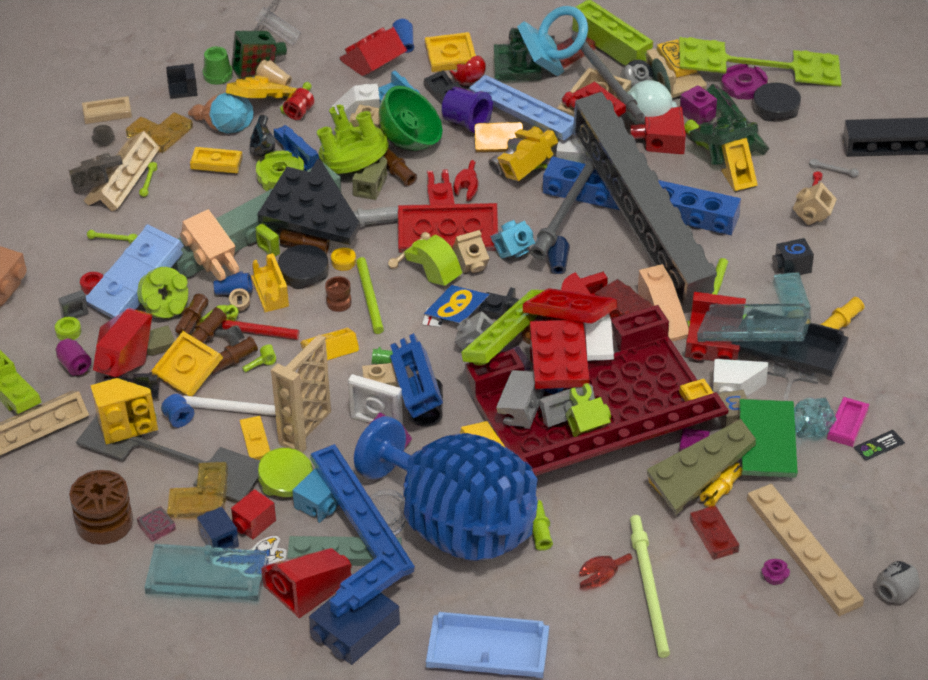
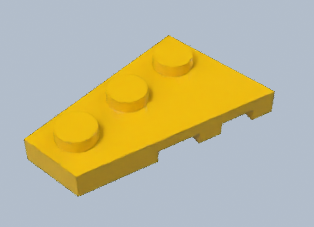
[226,76,297,98]

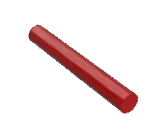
[222,320,300,340]

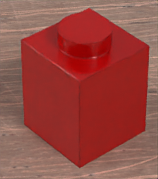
[231,489,276,540]

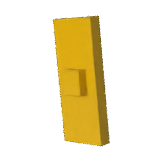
[239,416,270,460]

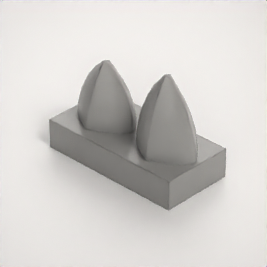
[539,384,595,427]

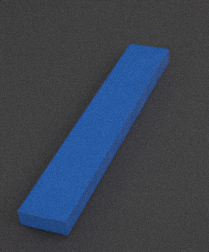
[310,444,415,577]

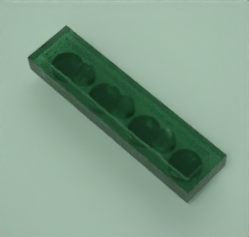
[706,83,770,155]

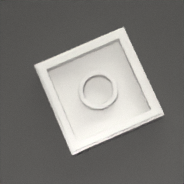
[348,374,403,424]

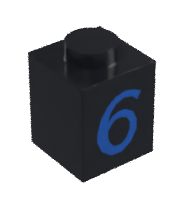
[772,238,814,279]

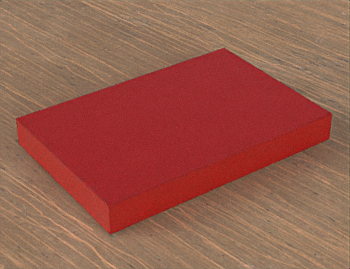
[523,288,617,324]

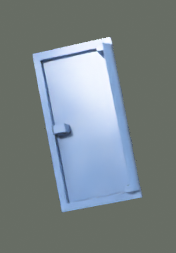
[86,224,184,318]
[426,612,549,678]

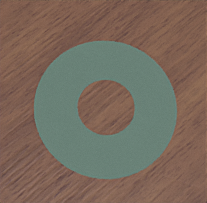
[652,58,671,94]

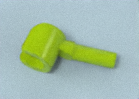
[242,344,276,373]

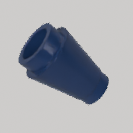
[547,236,570,274]

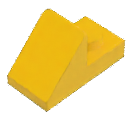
[721,138,758,191]

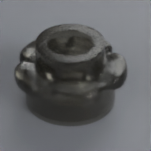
[92,125,115,146]

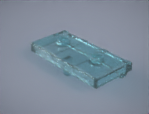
[697,303,811,342]
[144,544,267,601]

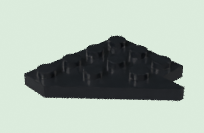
[257,159,360,245]

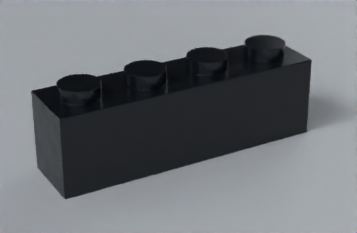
[843,117,928,157]

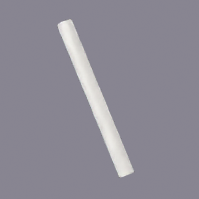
[183,396,276,416]

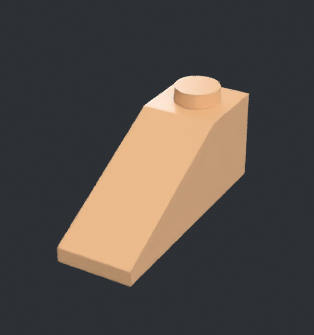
[638,264,689,342]

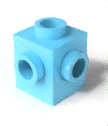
[490,220,535,259]

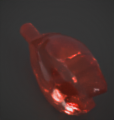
[579,553,633,590]

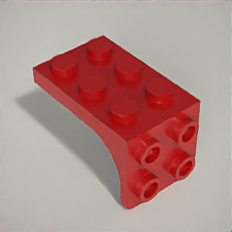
[530,320,589,389]

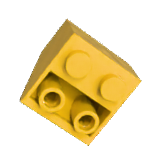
[90,378,158,445]

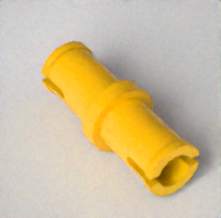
[820,296,865,330]
[700,462,741,507]

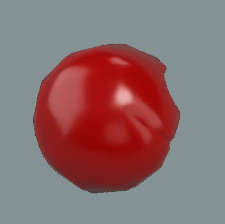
[449,55,486,87]

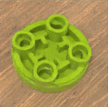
[258,448,313,497]

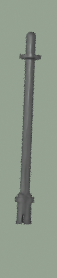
[530,160,594,260]

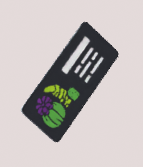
[854,430,905,461]

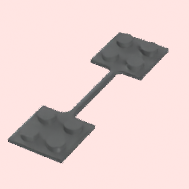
[76,415,260,502]

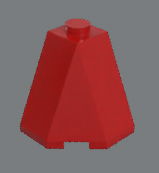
[93,308,153,377]
[261,548,352,619]

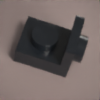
[479,287,519,320]

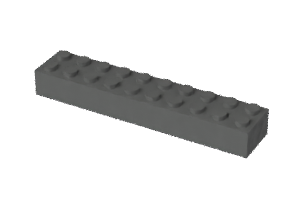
[573,92,717,314]

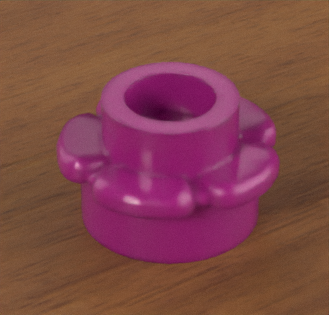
[761,559,790,585]

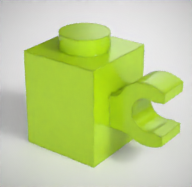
[565,383,611,437]

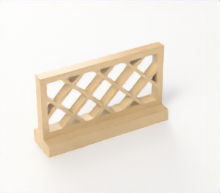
[271,334,331,453]

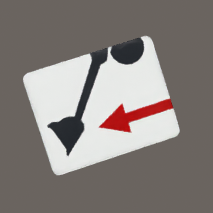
[422,307,443,327]

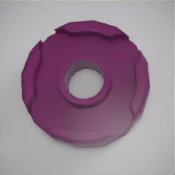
[721,64,768,100]

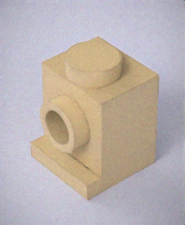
[453,230,490,273]

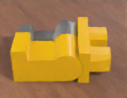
[488,126,558,181]

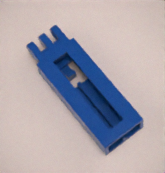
[390,333,443,418]

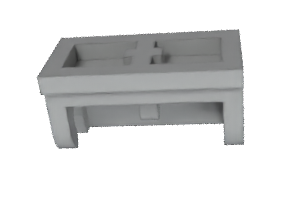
[496,370,545,429]

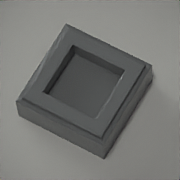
[58,290,89,318]

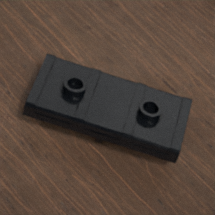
[731,307,849,377]

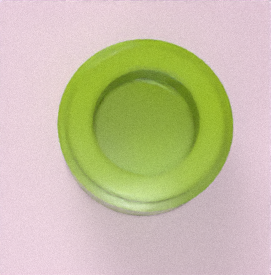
[55,317,81,341]

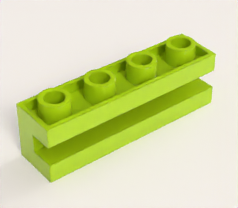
[572,0,653,66]

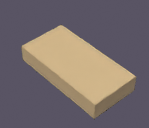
[82,96,132,124]

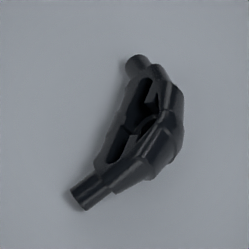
[249,115,275,156]

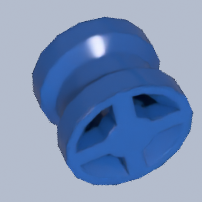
[161,393,195,428]

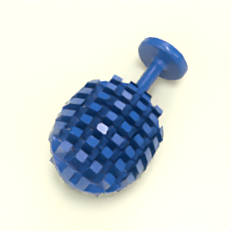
[354,416,538,561]

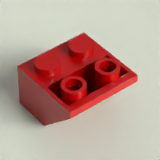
[339,27,407,76]

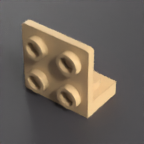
[646,48,707,98]

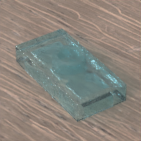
[773,272,811,316]

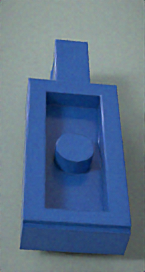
[273,125,319,171]
[329,554,403,618]

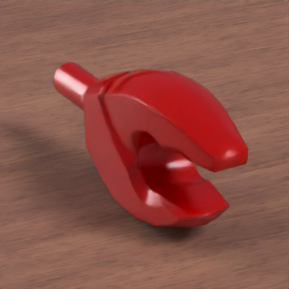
[453,160,479,201]

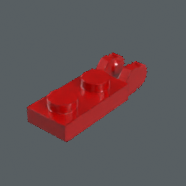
[427,169,455,205]

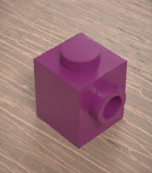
[680,85,717,126]

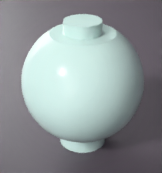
[626,80,677,125]

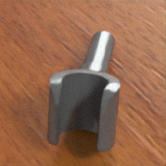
[214,325,245,346]

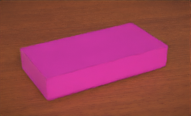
[827,397,869,447]

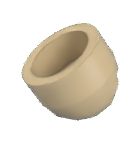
[229,288,250,311]

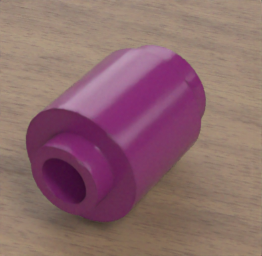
[55,338,92,376]

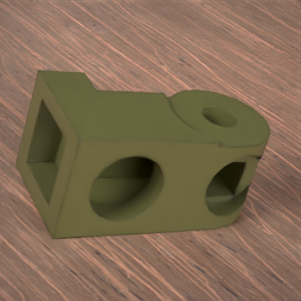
[352,156,388,200]

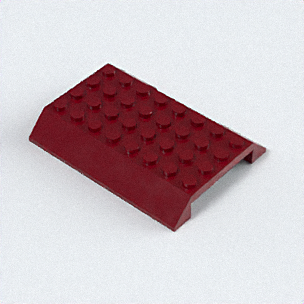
[465,305,729,476]

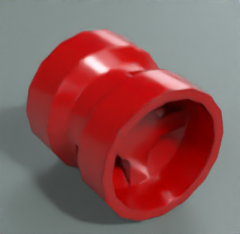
[283,88,315,120]

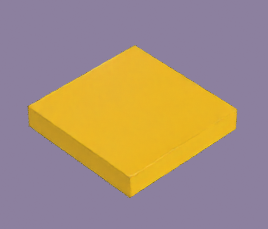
[425,32,476,72]
[151,331,223,396]

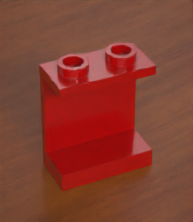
[685,292,746,361]

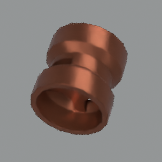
[325,276,352,312]

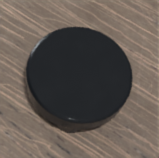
[753,82,801,121]
[278,245,329,289]

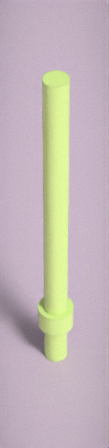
[630,515,670,658]

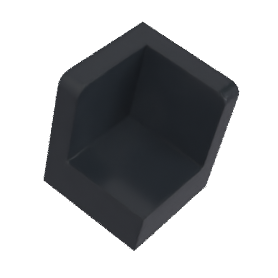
[166,63,198,99]

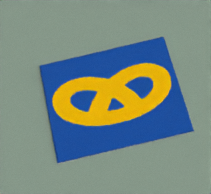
[424,285,490,323]

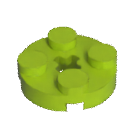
[256,151,305,191]
[137,267,188,319]

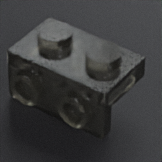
[69,153,123,193]

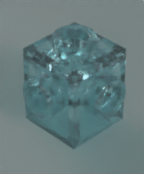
[794,397,837,438]

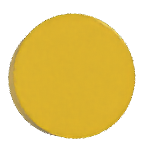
[331,247,356,271]

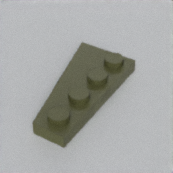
[647,419,756,515]

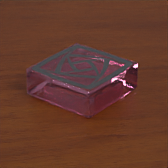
[137,506,176,542]

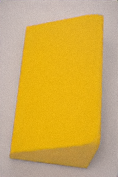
[300,327,359,360]

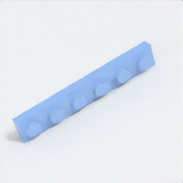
[469,75,574,140]

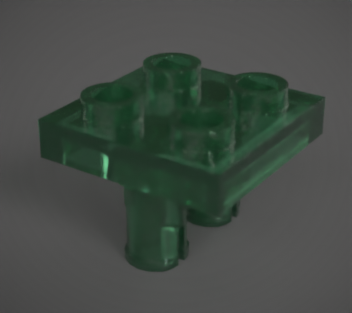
[494,28,542,81]
[689,116,759,165]

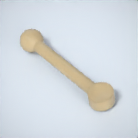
[388,232,431,269]

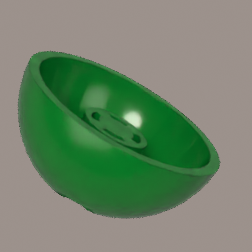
[378,86,443,151]

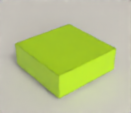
[256,223,280,257]

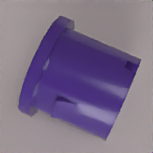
[441,87,493,133]

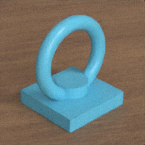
[517,6,588,76]

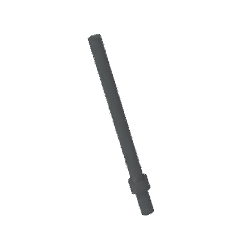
[571,32,644,121]

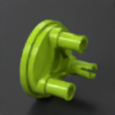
[316,104,389,174]

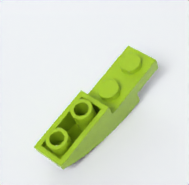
[0,350,42,414]

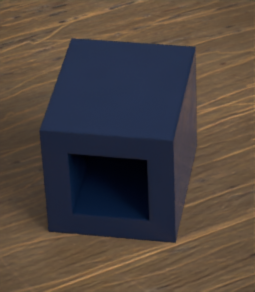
[197,506,239,557]

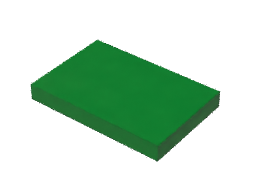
[738,399,798,478]

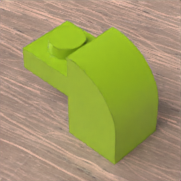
[404,235,463,286]

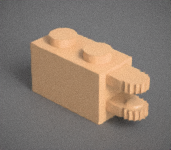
[180,209,239,281]

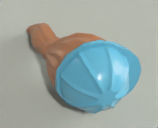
[188,93,254,133]

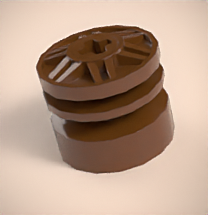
[69,470,134,545]

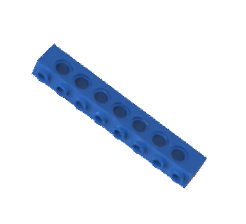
[543,157,741,236]

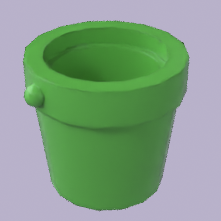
[202,46,233,85]

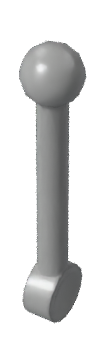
[809,159,859,178]

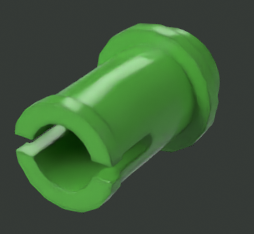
[372,347,393,364]

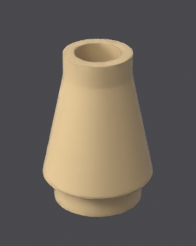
[256,60,292,86]

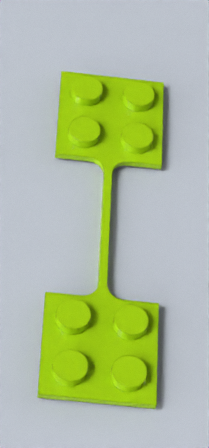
[679,37,842,87]

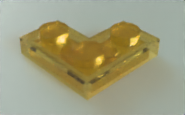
[126,112,193,153]
[167,462,228,518]

